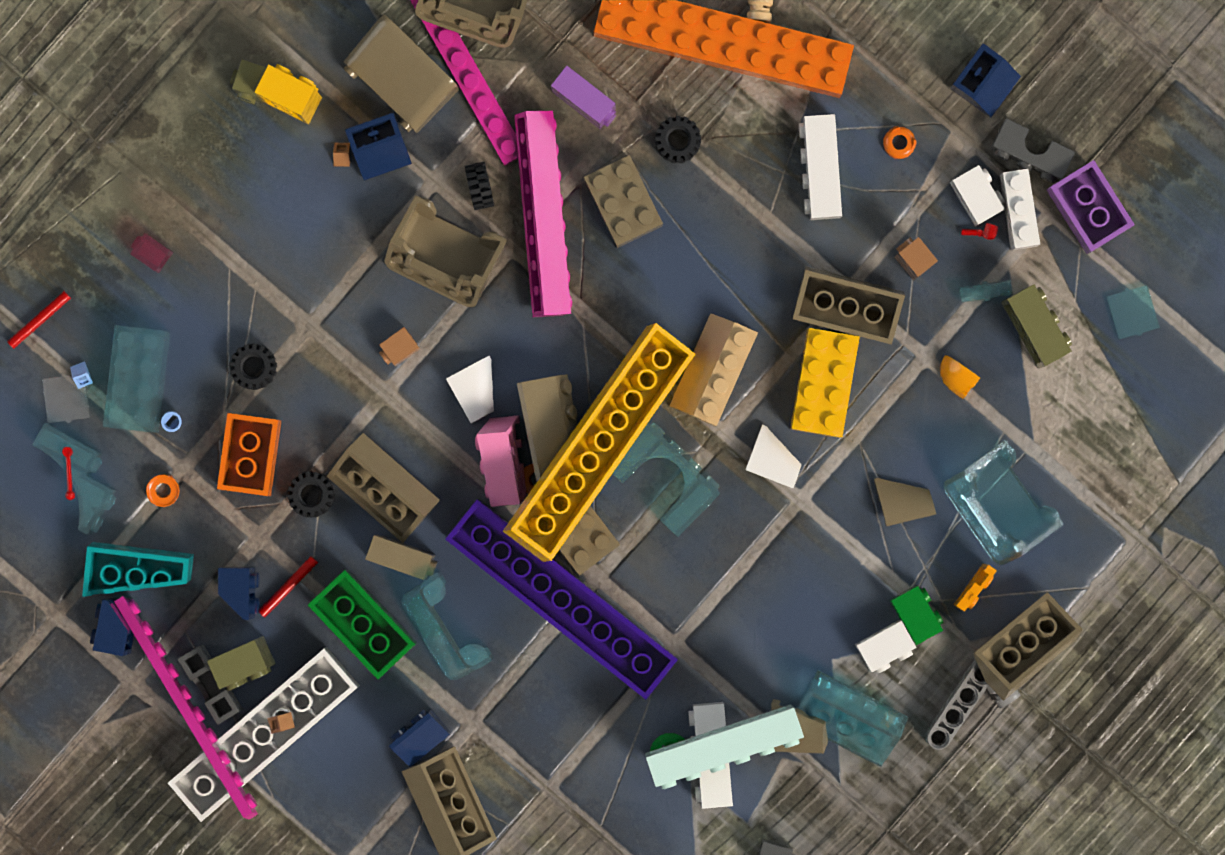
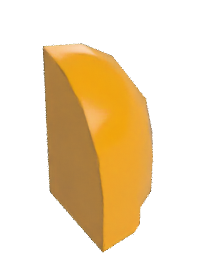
[940,355,980,399]

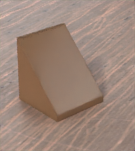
[333,143,350,167]
[267,712,295,734]

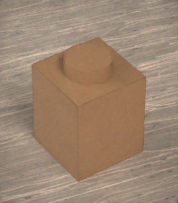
[379,327,420,366]

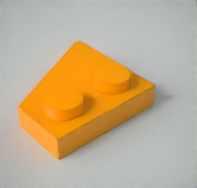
[954,564,997,612]

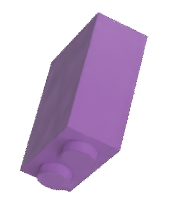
[551,66,616,129]

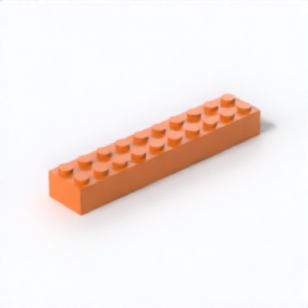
[594,0,854,98]

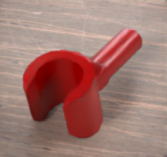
[961,223,998,240]

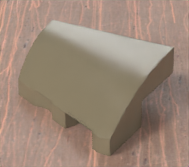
[874,478,936,526]
[771,699,828,754]

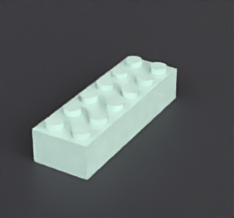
[645,704,804,789]

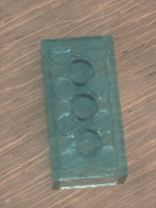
[103,325,170,433]

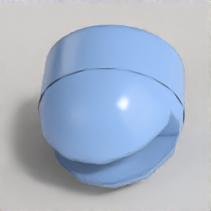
[161,411,182,432]

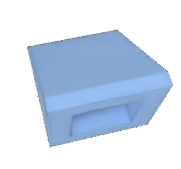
[70,361,93,389]

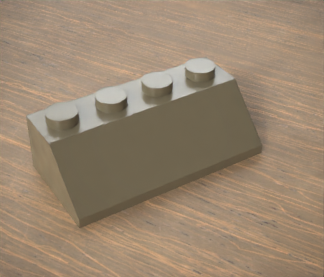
[793,266,905,345]
[517,374,577,481]
[327,433,440,543]
[973,592,1083,701]
[401,746,497,855]

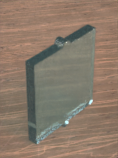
[1106,285,1160,339]

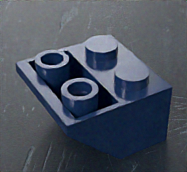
[950,43,1021,118]
[345,113,412,181]
[218,567,260,620]
[90,598,134,656]
[389,709,451,767]

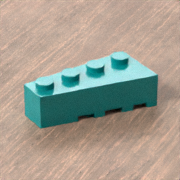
[82,542,194,597]

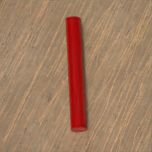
[7,291,71,349]
[259,556,318,617]

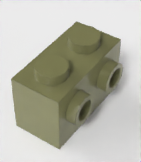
[230,60,266,105]

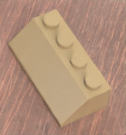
[670,313,758,427]

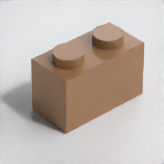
[894,237,938,280]

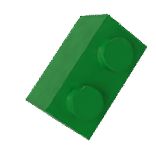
[889,585,944,645]

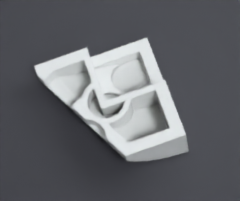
[446,356,494,424]
[745,425,801,488]

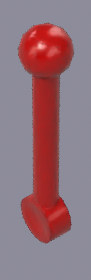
[62,447,75,500]

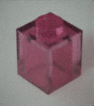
[130,233,173,273]

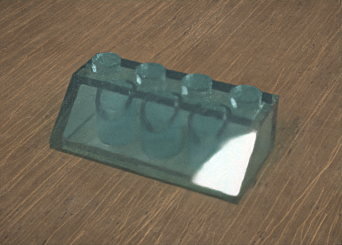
[796,670,908,767]

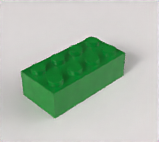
[308,569,417,679]

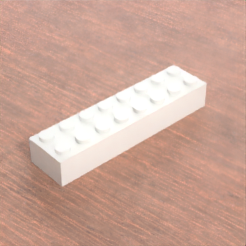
[168,647,360,822]

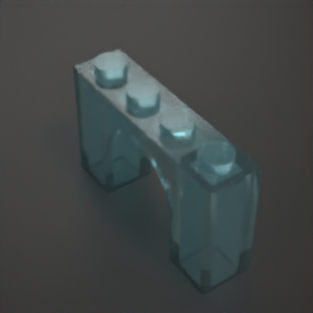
[612,422,721,537]

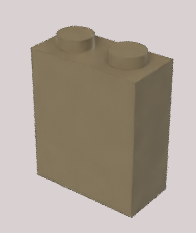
[365,534,438,580]

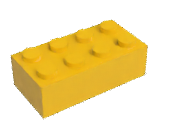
[790,328,860,438]

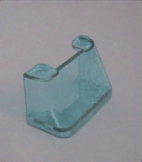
[944,440,1064,565]
[402,571,494,680]

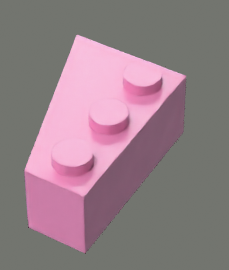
[475,415,526,507]

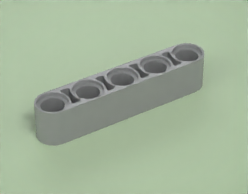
[925,659,989,750]

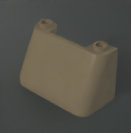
[415,0,527,48]
[343,14,459,133]
[385,195,507,307]

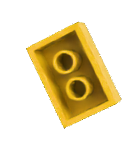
[255,64,322,125]

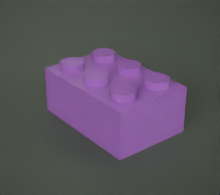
[1046,160,1135,254]

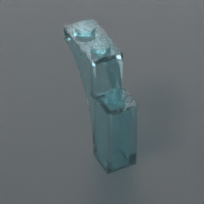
[32,423,116,535]

